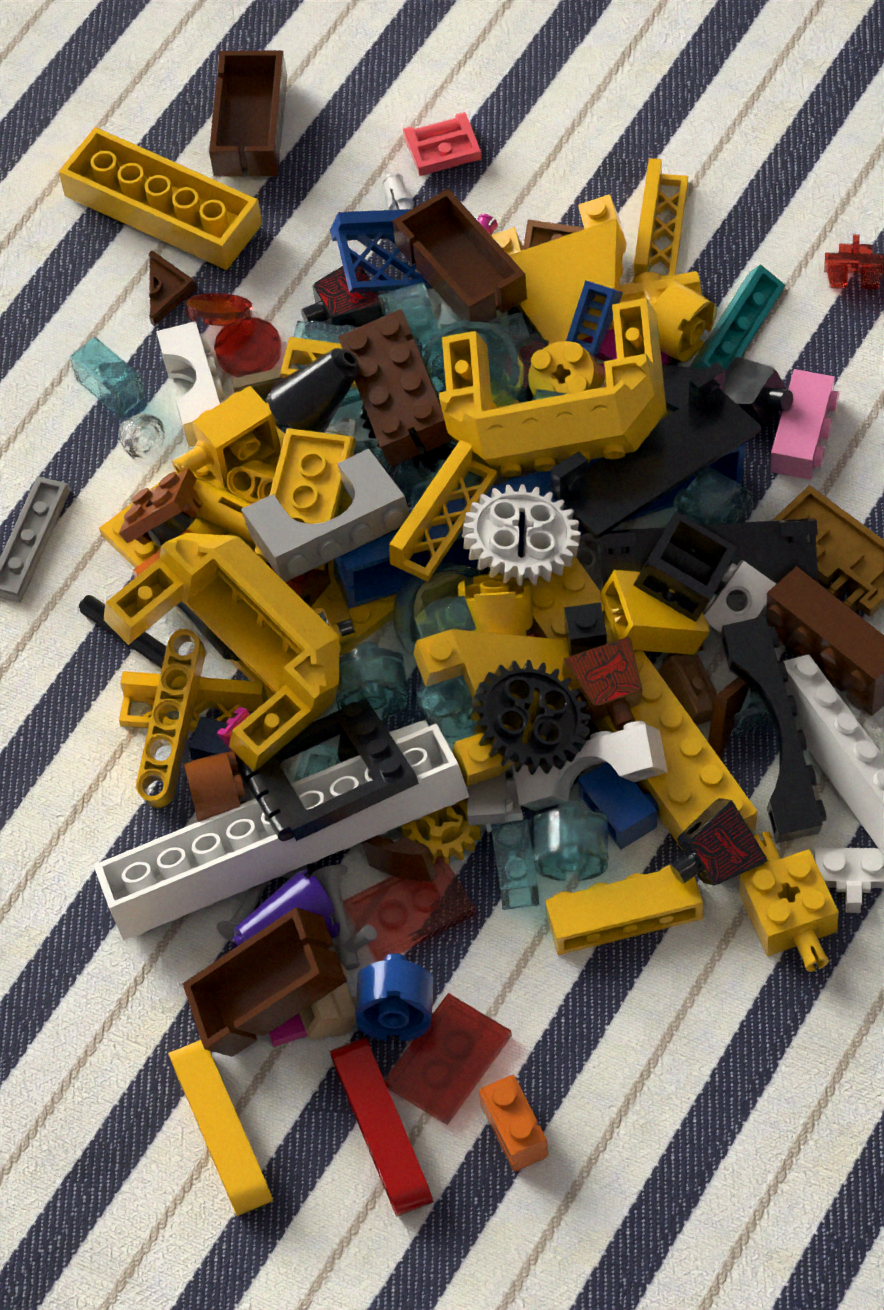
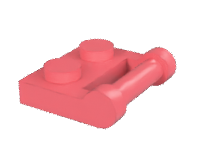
[403,112,481,176]

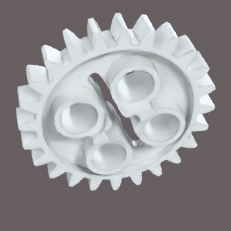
[462,484,581,586]

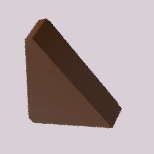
[149,250,197,326]
[708,677,750,759]

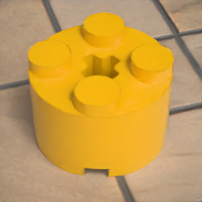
[649,280,717,362]
[528,341,606,400]
[458,573,533,636]

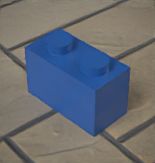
[578,762,659,850]

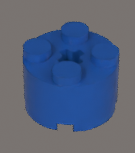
[355,953,434,1041]

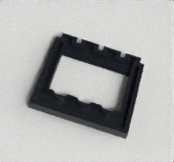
[238,698,419,841]

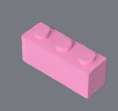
[770,369,839,480]

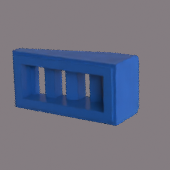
[566,280,623,356]

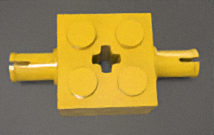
[172,386,281,488]
[739,832,839,972]

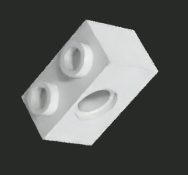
[703,560,776,634]

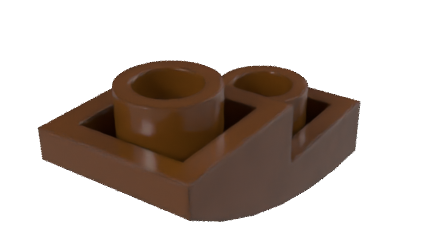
[361,835,437,881]

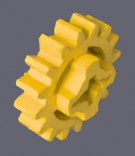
[402,798,482,865]

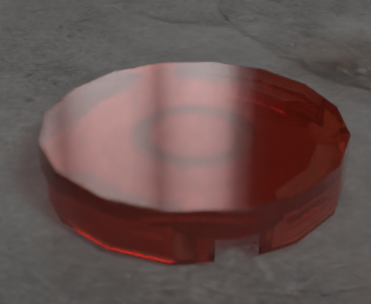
[186,293,252,326]
[214,317,281,377]

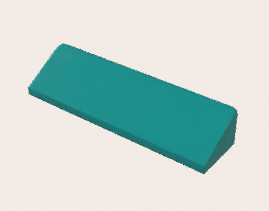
[689,264,786,370]

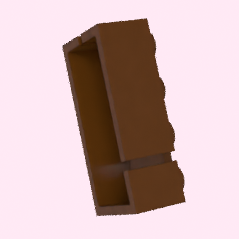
[209,50,287,176]
[392,189,527,332]
[338,309,453,467]
[766,566,884,716]
[182,907,347,1057]

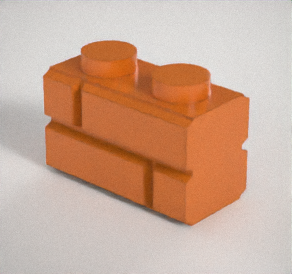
[479,1075,549,1172]

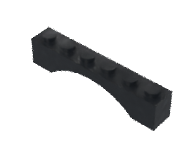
[720,616,826,843]

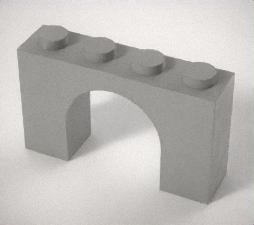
[241,449,410,582]

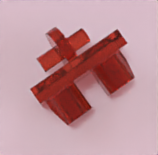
[824,234,884,290]

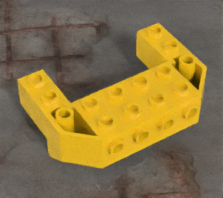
[439,298,667,478]
[104,533,340,772]

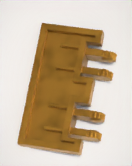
[771,485,884,617]

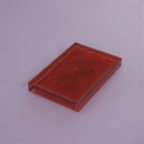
[343,856,477,962]
[384,993,512,1125]

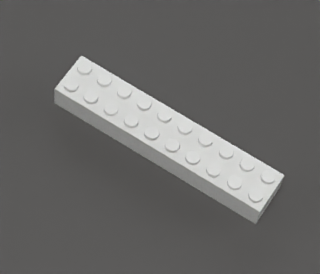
[94,723,469,941]

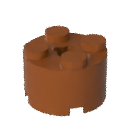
[184,750,246,822]

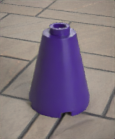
[231,869,340,948]

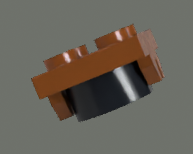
[119,468,203,546]

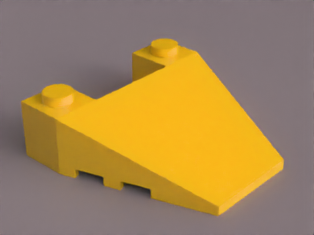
[491,194,627,345]
[413,629,578,787]

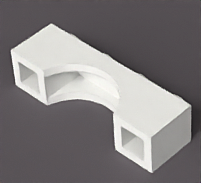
[156,321,224,448]
[512,721,668,811]

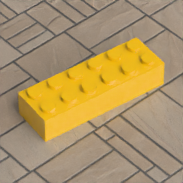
[58,127,262,270]

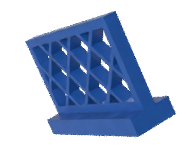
[330,209,433,293]

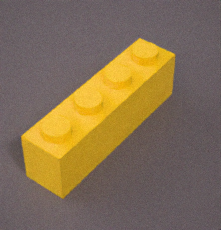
[545,865,703,955]

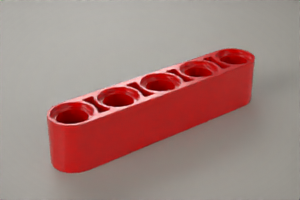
[329,1037,433,1217]

